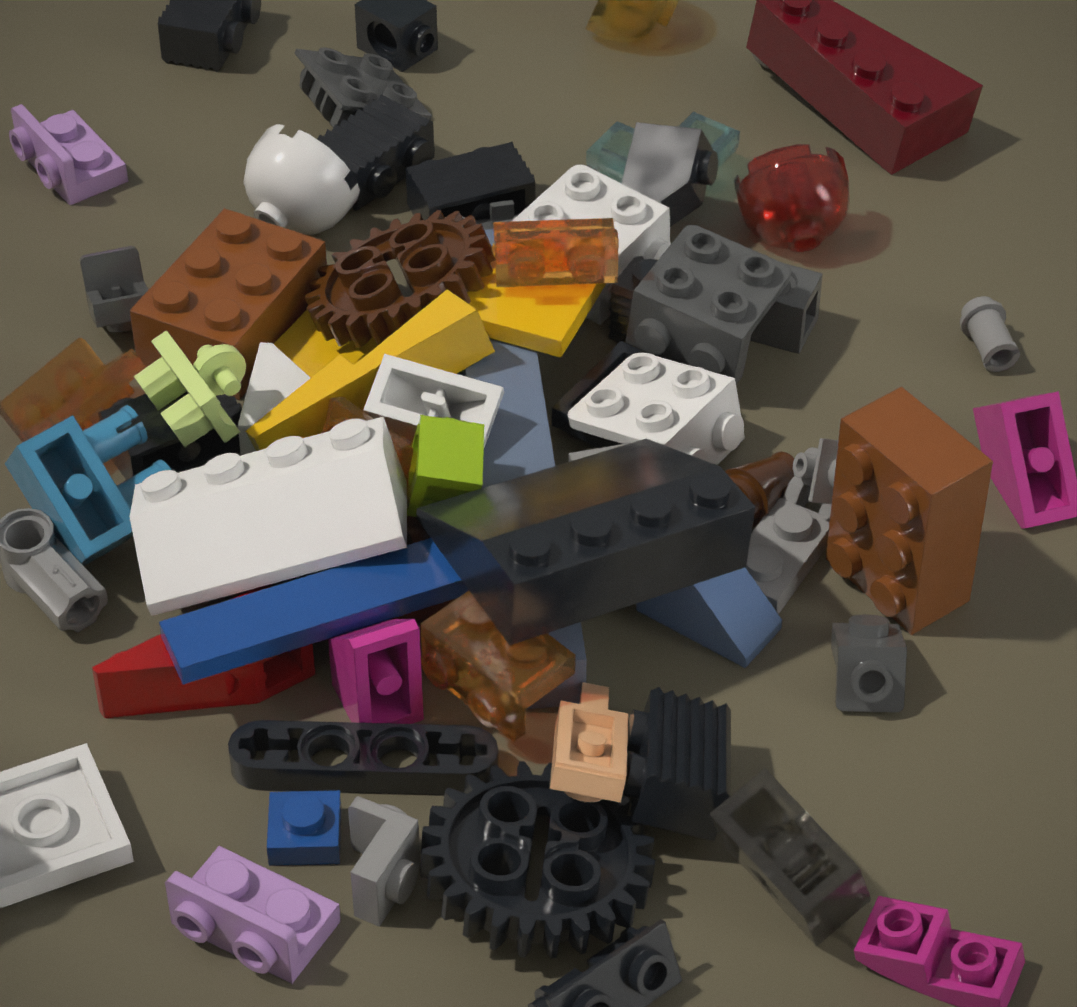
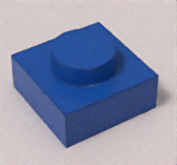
[267,790,342,866]

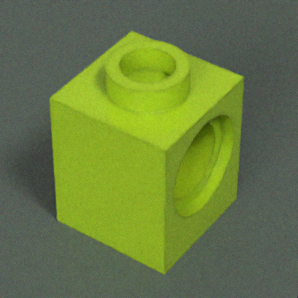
[407,415,484,517]

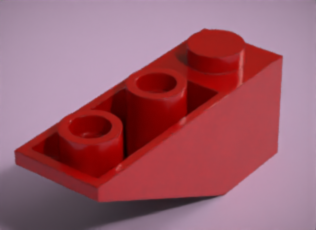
[92,584,315,718]

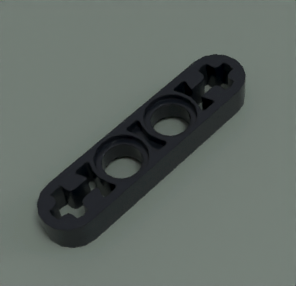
[228,720,499,795]

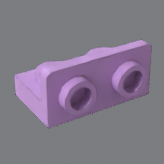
[9,104,128,205]
[165,846,341,984]

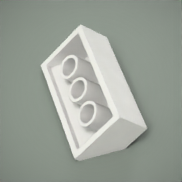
[129,416,407,616]

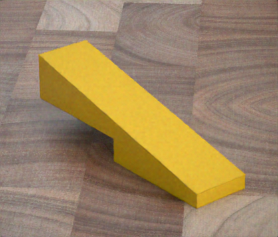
[245,290,495,451]

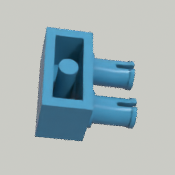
[5,405,171,566]

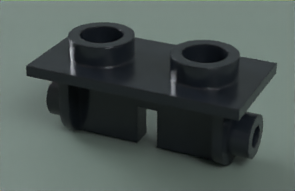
[528,919,682,1007]

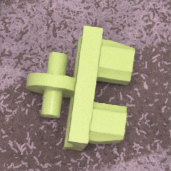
[134,330,247,448]

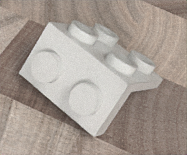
[510,165,671,325]
[568,353,745,465]

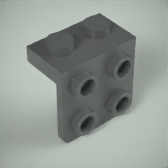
[626,225,791,385]

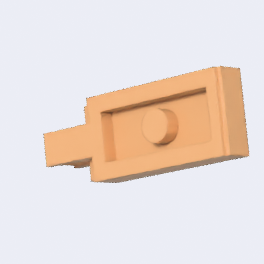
[550,682,628,803]

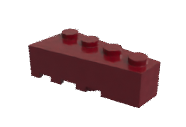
[746,0,983,175]

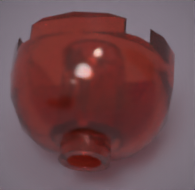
[734,144,850,252]

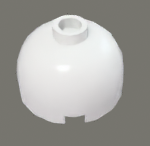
[243,124,360,236]

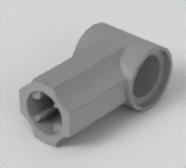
[0,508,108,633]

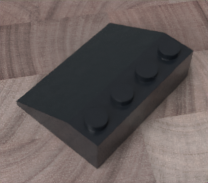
[416,438,756,645]

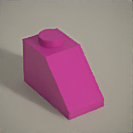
[973,391,1077,529]
[328,619,424,724]

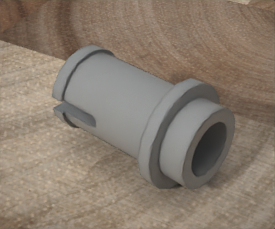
[960,296,1020,372]

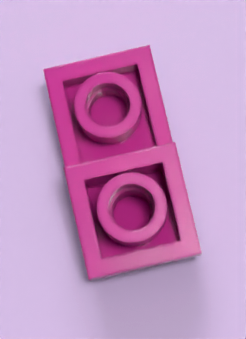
[854,896,1025,1007]

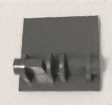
[295,48,432,127]

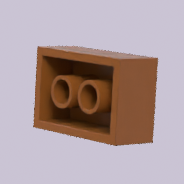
[130,208,327,400]
[826,386,993,635]

